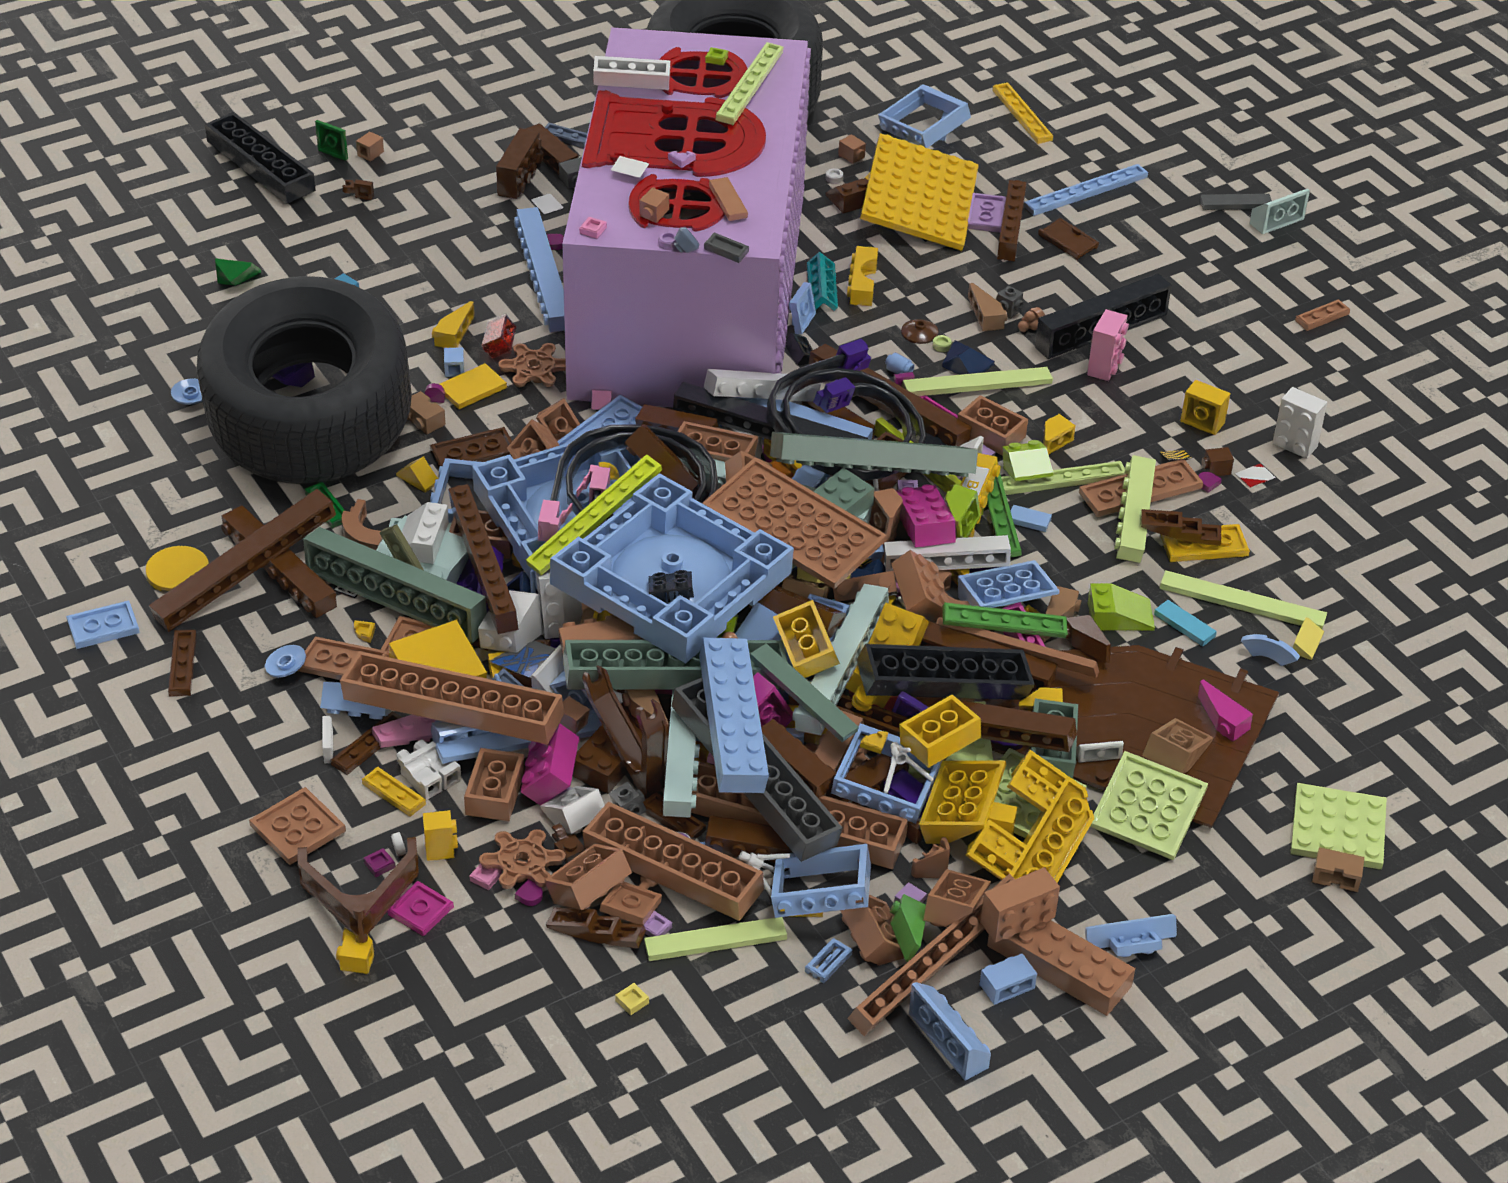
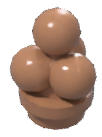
[1018,307,1045,332]

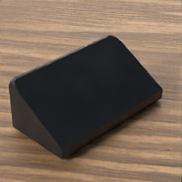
[785,333,813,365]

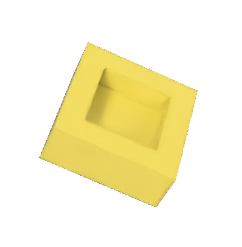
[615,983,649,1015]

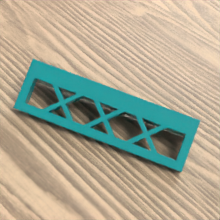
[807,252,838,311]

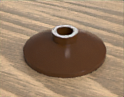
[901,319,938,344]

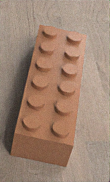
[987,920,1136,1016]

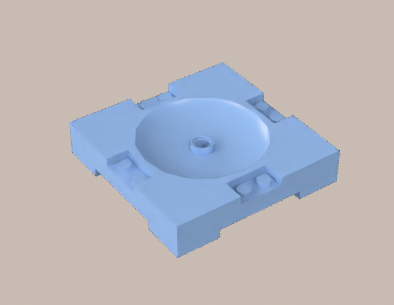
[472,421,641,592]
[550,473,794,664]

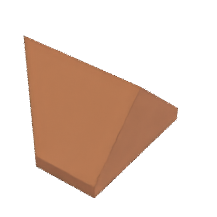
[911,837,950,878]

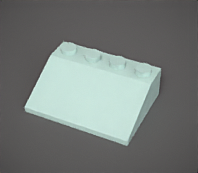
[376,515,469,584]

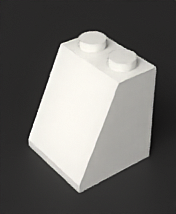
[478,590,544,653]

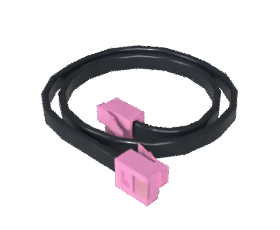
[538,424,718,542]

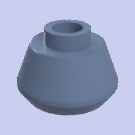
[674,227,700,253]

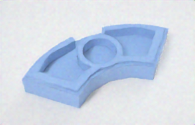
[1241,634,1300,666]

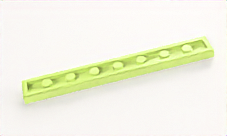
[716,42,784,125]
[902,367,1053,396]
[1001,461,1125,495]
[1160,570,1327,629]

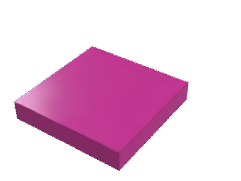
[387,881,454,937]

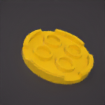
[146,546,209,591]

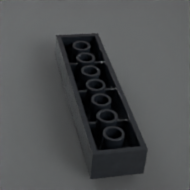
[205,112,316,204]
[1035,273,1172,359]
[856,644,1035,700]

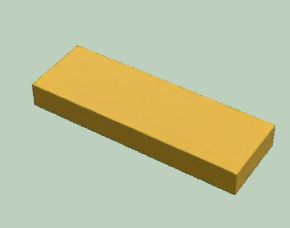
[362,767,426,817]

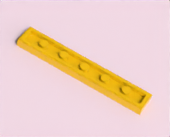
[993,82,1053,144]

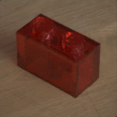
[482,314,516,358]

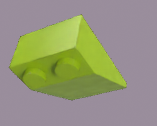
[1088,583,1155,631]

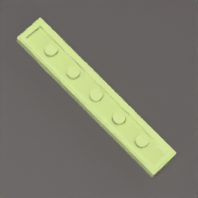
[644,917,787,961]

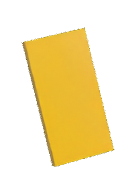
[1160,524,1250,562]

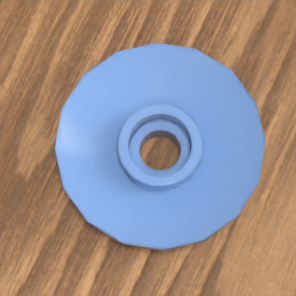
[171,378,202,405]
[265,645,306,678]

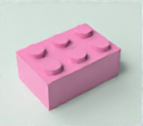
[1087,309,1129,381]

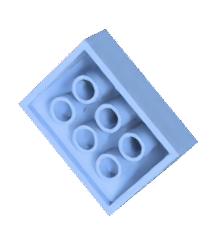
[958,560,1059,608]

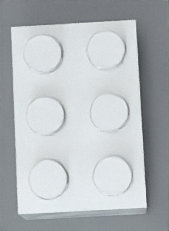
[1272,387,1327,459]

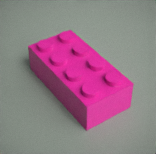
[896,484,956,548]

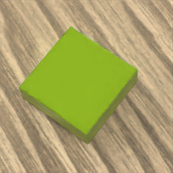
[705,47,728,65]

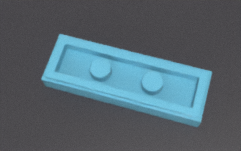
[1154,600,1217,646]

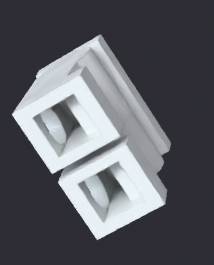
[397,739,461,800]

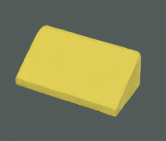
[1293,617,1324,660]

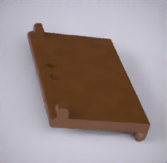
[1038,218,1099,259]

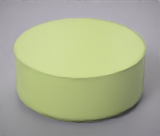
[933,335,952,352]

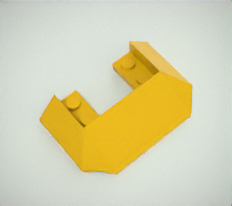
[966,750,1094,883]

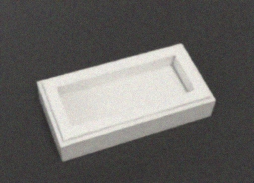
[323,716,333,763]

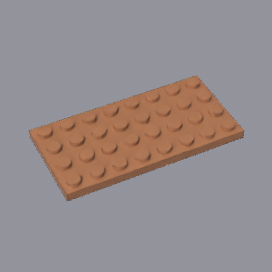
[702,457,887,589]

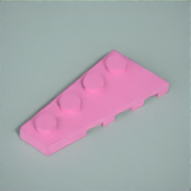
[372,715,436,748]

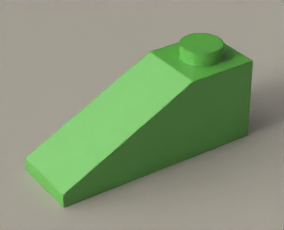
[890,894,926,962]

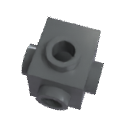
[996,286,1024,319]
[609,782,646,815]

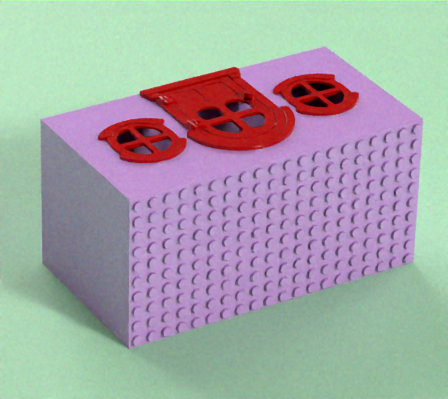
[562,28,811,408]

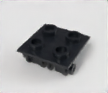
[648,570,694,603]

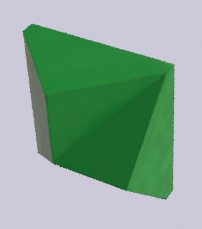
[315,120,348,161]
[215,258,261,286]

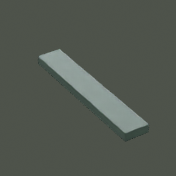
[750,643,859,742]

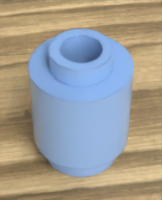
[885,352,915,374]

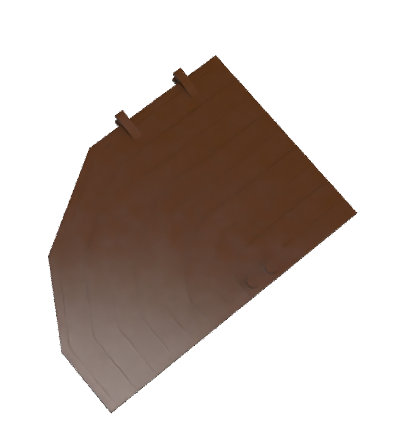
[974,645,1279,828]

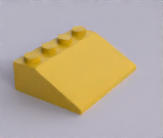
[919,761,1006,844]

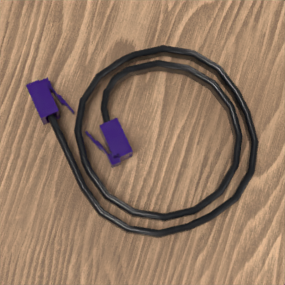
[767,339,926,481]

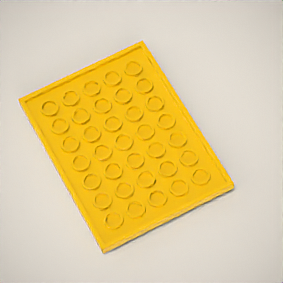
[860,133,979,251]

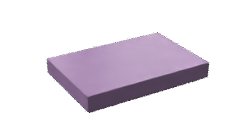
[967,193,1006,233]

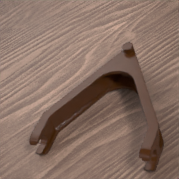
[582,665,668,799]
[298,837,419,943]

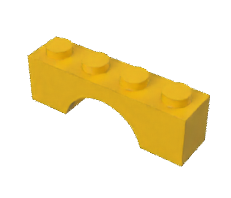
[847,246,878,306]

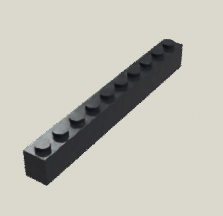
[673,382,868,440]

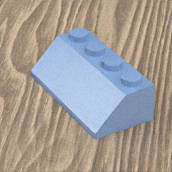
[909,982,991,1081]

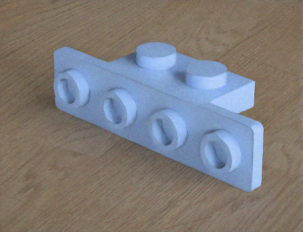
[1085,914,1177,957]

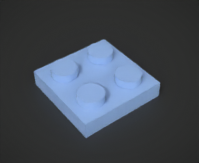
[789,282,816,334]

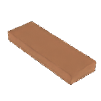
[709,177,748,221]
[1295,299,1350,331]

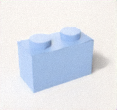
[979,953,1037,1005]

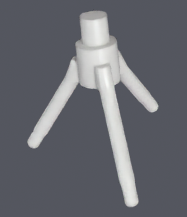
[884,742,933,793]
[738,851,790,897]

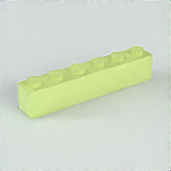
[1114,455,1156,563]

